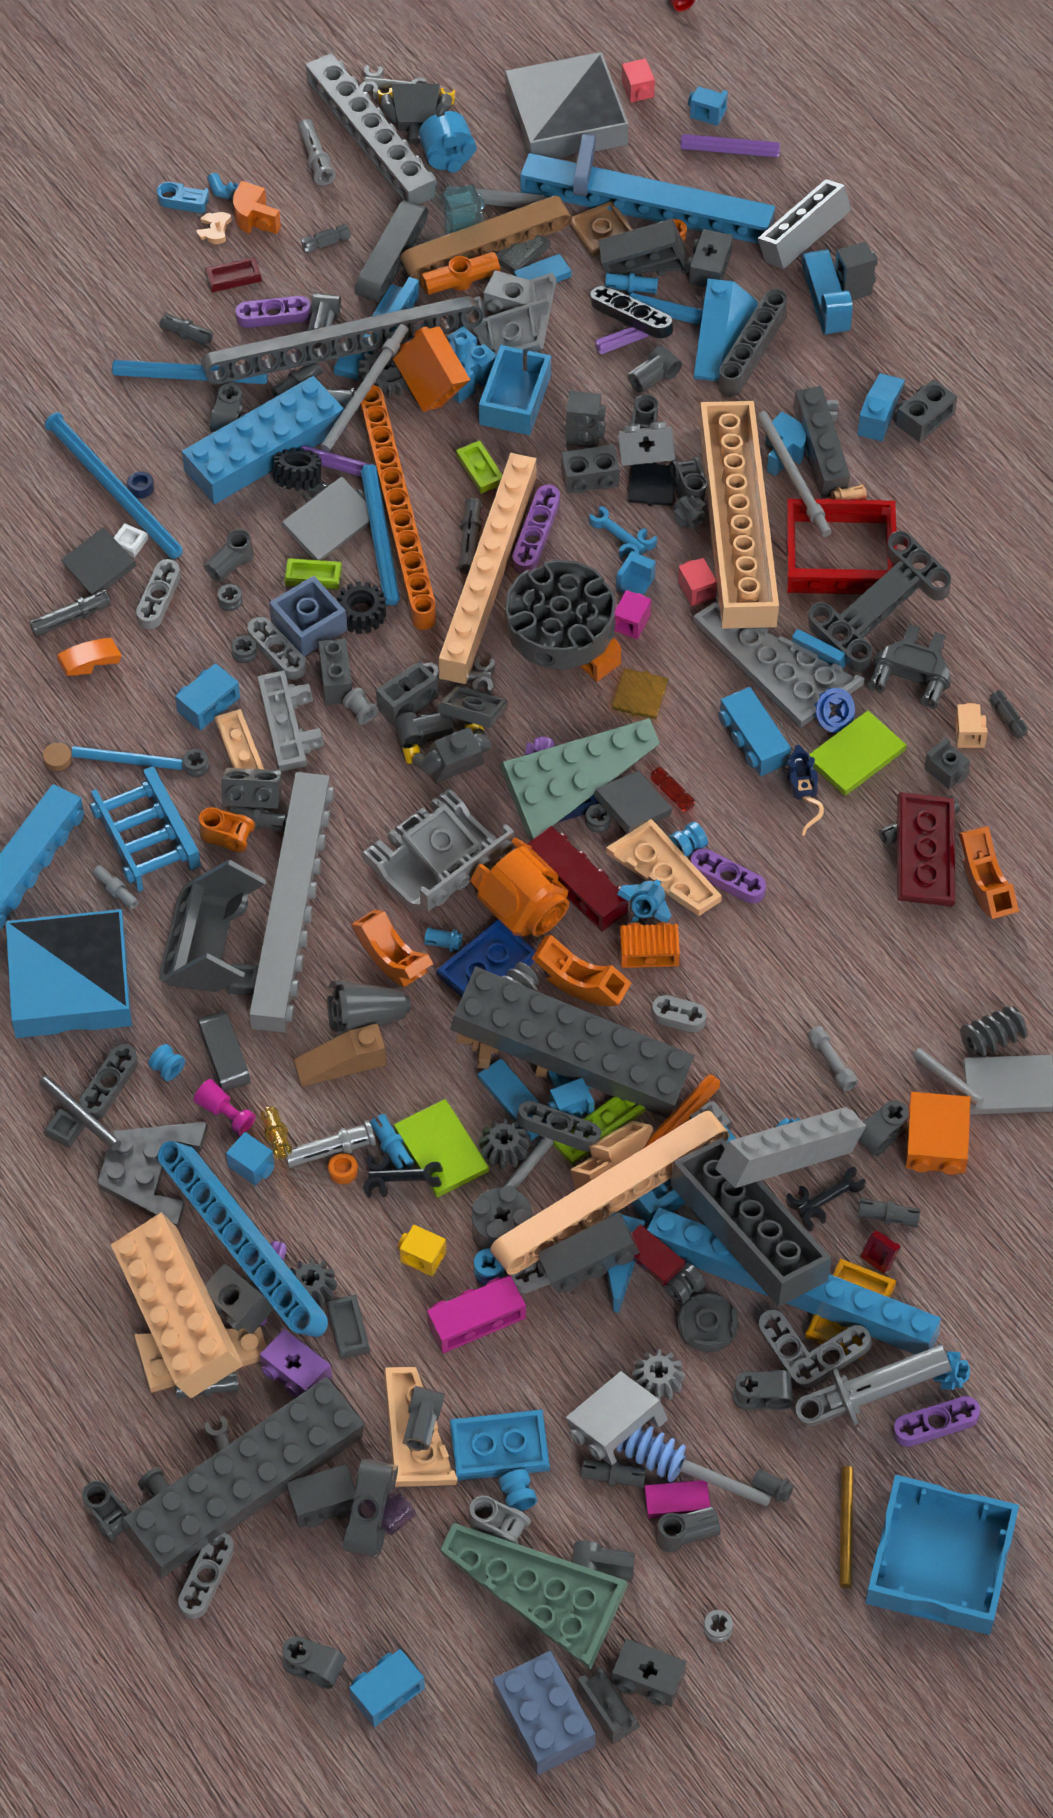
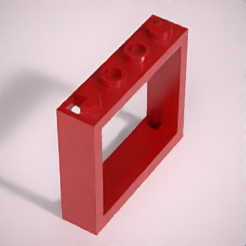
[786,498,897,595]

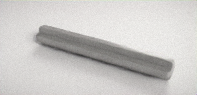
[445,186,546,208]

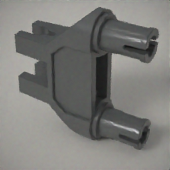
[868,624,951,709]

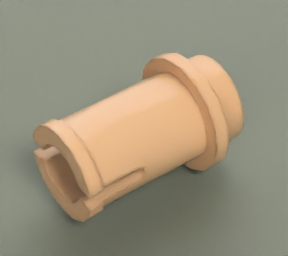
[831,485,867,500]

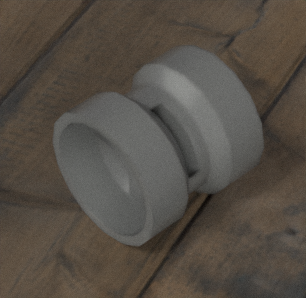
[664,1263,706,1305]

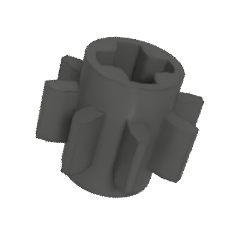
[673,495,706,529]

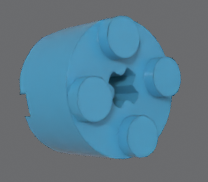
[419,111,477,173]

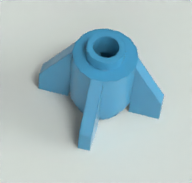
[617,879,672,923]

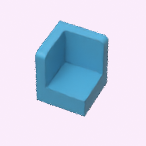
[616,551,656,595]

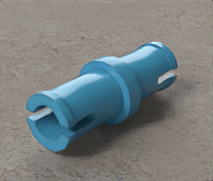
[605,272,658,294]
[370,1114,414,1170]

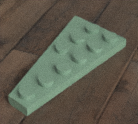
[499,718,660,841]
[440,1523,628,1670]

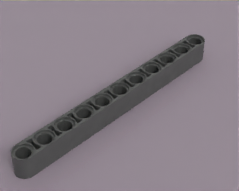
[201,296,484,384]

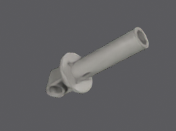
[796,1344,952,1426]

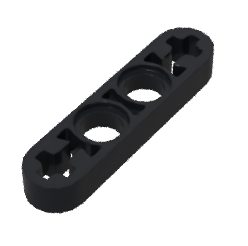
[590,286,673,338]

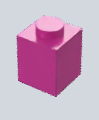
[614,590,651,640]

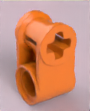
[199,807,255,852]

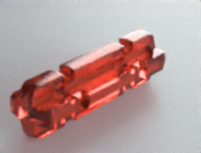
[650,766,695,812]

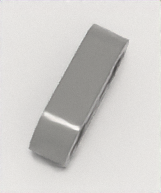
[652,995,707,1033]

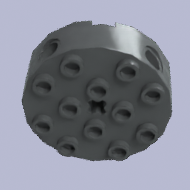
[505,560,616,670]

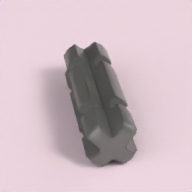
[301,224,351,253]
[989,690,1028,738]

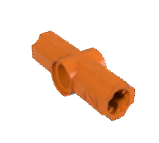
[420,252,501,295]

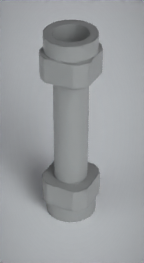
[807,1026,859,1091]

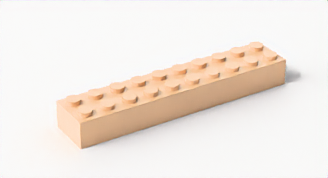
[699,401,779,629]

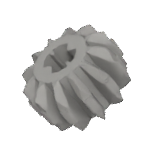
[632,1349,685,1401]

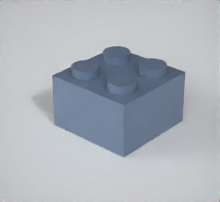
[269,576,347,656]

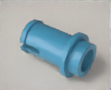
[424,927,462,952]

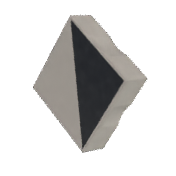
[505,52,628,159]

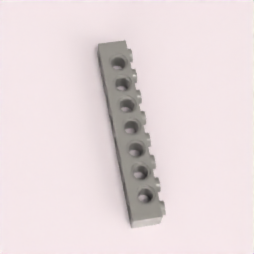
[306,53,437,205]

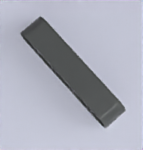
[355,200,428,302]
[718,289,787,396]

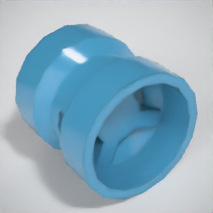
[669,821,708,857]
[498,1469,538,1511]

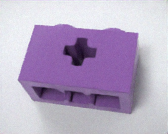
[260,1328,332,1398]

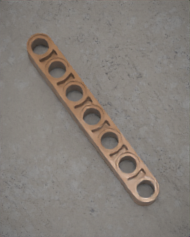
[400,196,572,282]

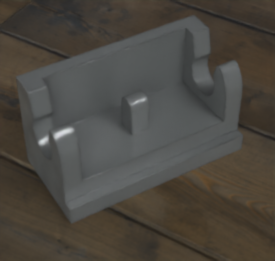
[578,1668,640,1744]

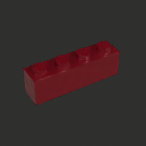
[527,826,628,932]

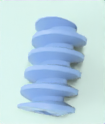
[617,1425,686,1483]

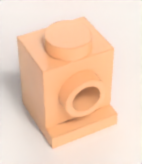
[955,703,988,748]

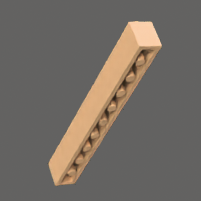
[439,453,536,684]

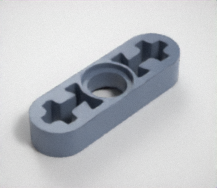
[573,134,596,196]

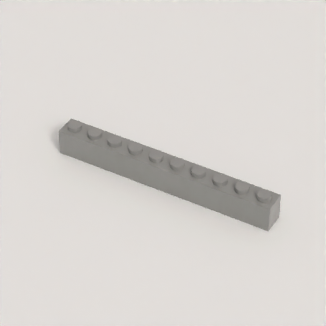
[250,772,335,1033]

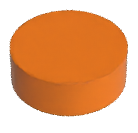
[328,1153,358,1184]

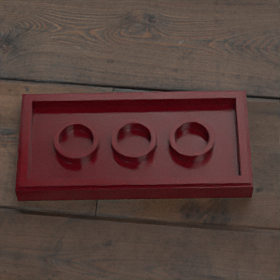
[897,792,955,907]

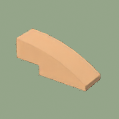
[570,1121,653,1190]

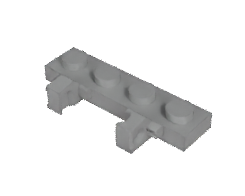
[258,670,324,772]

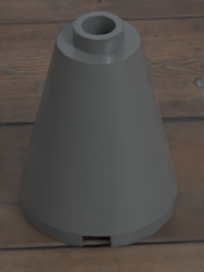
[327,980,410,1038]

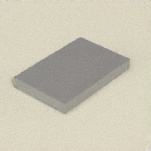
[281,477,370,561]
[963,1055,1053,1115]

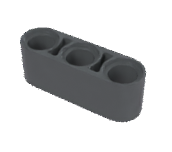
[197,1010,251,1091]

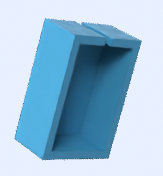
[479,345,551,435]

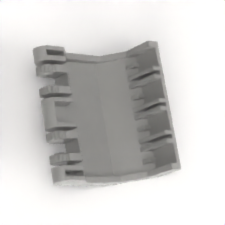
[361,789,514,912]

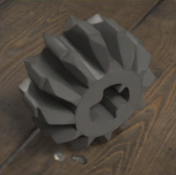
[479,1117,530,1170]
[290,1257,337,1308]

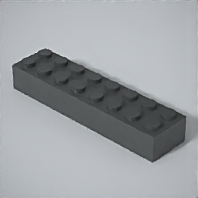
[450,966,695,1118]
[123,1377,364,1580]

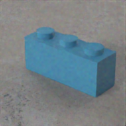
[718,687,791,777]

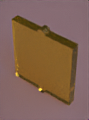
[612,668,669,719]

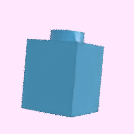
[226,1132,274,1186]

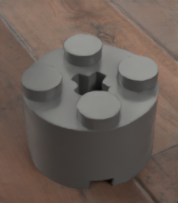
[472,1185,532,1250]

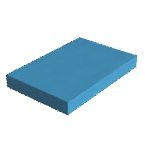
[450,1410,550,1481]

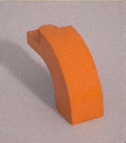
[959,826,1019,919]
[531,934,632,1006]

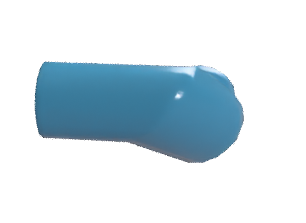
[207,173,239,200]

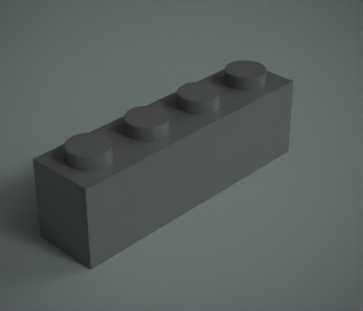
[793,386,850,497]

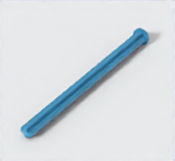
[44,412,183,559]

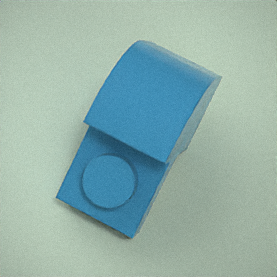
[765,411,806,476]

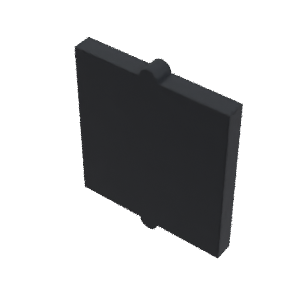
[628,462,675,506]

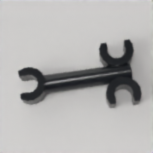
[363,1154,443,1198]
[786,1167,866,1231]

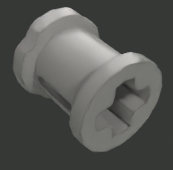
[343,687,378,725]

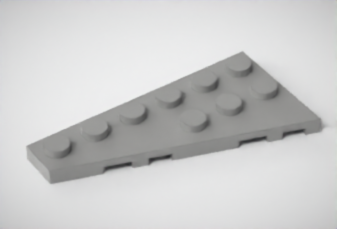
[693,602,865,728]

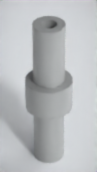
[93,865,139,909]

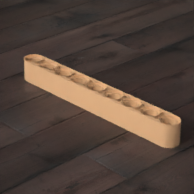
[490,1111,730,1275]

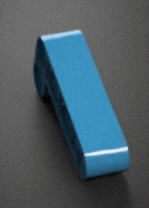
[801,249,852,335]

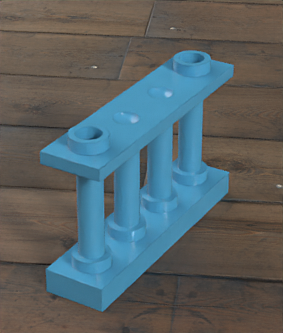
[89,766,201,892]

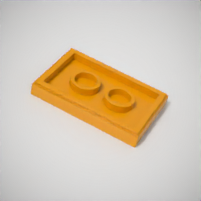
[805,1258,897,1361]

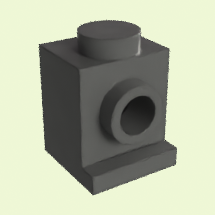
[925,738,970,789]

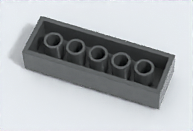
[671,1137,832,1307]

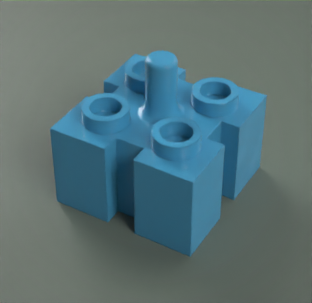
[447,326,497,403]

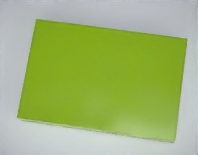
[809,710,907,796]
[394,1099,489,1198]

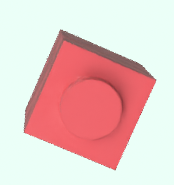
[622,58,655,102]
[678,557,717,606]

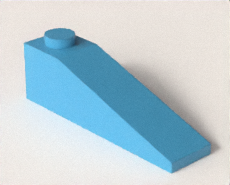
[694,279,758,382]

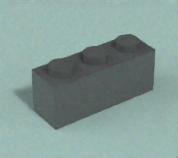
[538,1212,640,1293]

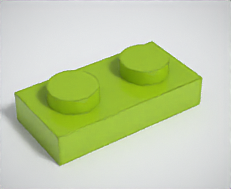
[456,440,503,494]

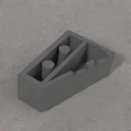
[599,219,690,277]

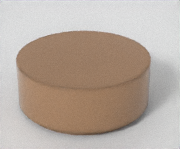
[43,743,72,771]

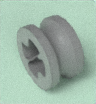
[704,1610,733,1643]

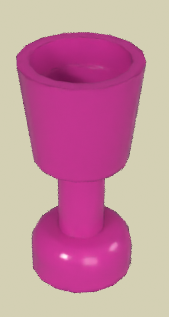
[193,1079,256,1136]

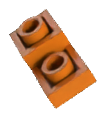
[57,637,121,676]

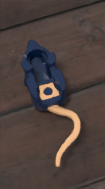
[787,745,824,836]

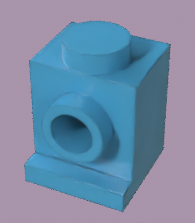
[687,86,728,126]
[547,1078,594,1118]

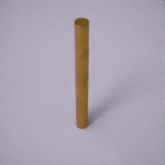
[839,1466,854,1588]

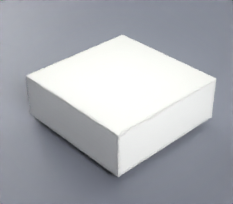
[114,523,148,558]

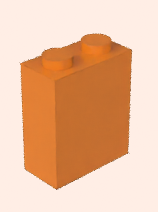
[393,326,470,412]
[905,1092,971,1175]

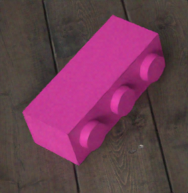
[427,1275,526,1353]

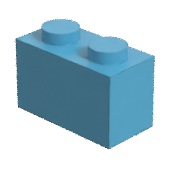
[175,663,240,731]
[349,1649,425,1728]

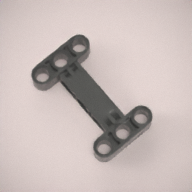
[808,531,951,672]

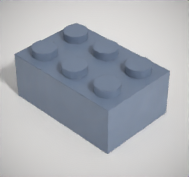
[493,1651,596,1776]

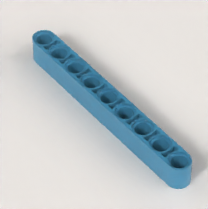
[158,1141,328,1337]

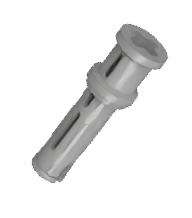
[298,119,336,186]
[284,1120,376,1168]

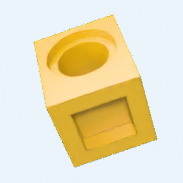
[397,1225,447,1277]

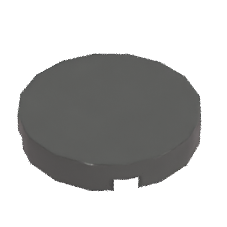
[677,1293,739,1353]

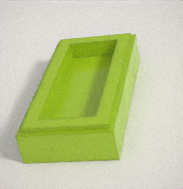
[284,558,342,589]

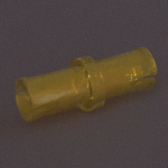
[260,1106,292,1159]

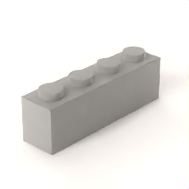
[758,179,851,269]

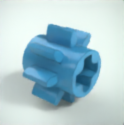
[934,1351,970,1390]

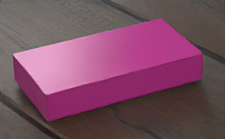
[644,1480,710,1519]

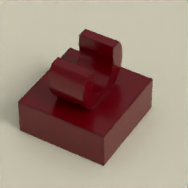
[860,1230,901,1274]

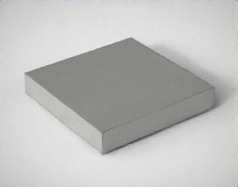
[401,803,481,881]

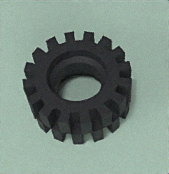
[273,448,322,491]
[337,581,386,634]

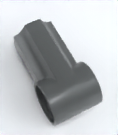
[308,293,341,343]
[628,345,682,393]
[204,529,254,582]
[394,711,453,748]
[402,1386,445,1451]
[656,1507,721,1552]
[572,1540,635,1582]

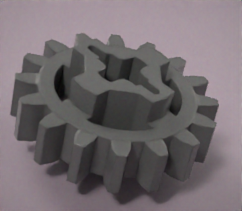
[358,350,410,398]

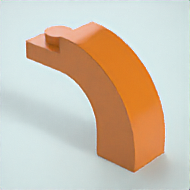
[351,910,433,987]

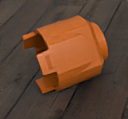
[470,837,569,937]

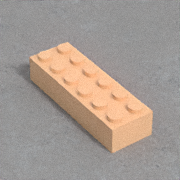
[111,1212,243,1398]

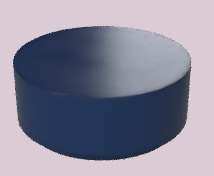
[127,472,154,498]

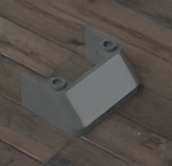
[159,859,266,992]

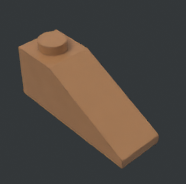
[294,1023,386,1087]

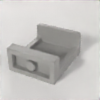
[566,1371,668,1466]

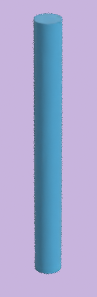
[72,746,184,770]

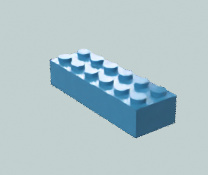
[182,376,344,505]

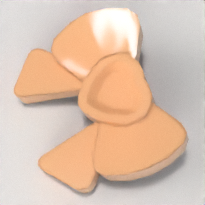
[197,212,232,244]

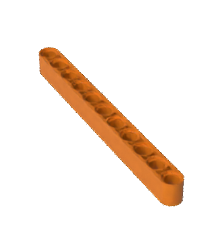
[360,385,436,630]

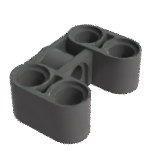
[343,1459,398,1558]

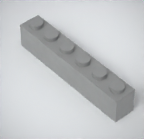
[715,1107,866,1188]

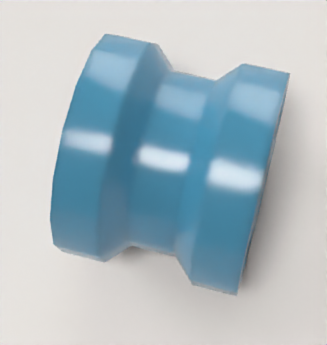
[148,1044,186,1081]
[474,1248,504,1286]

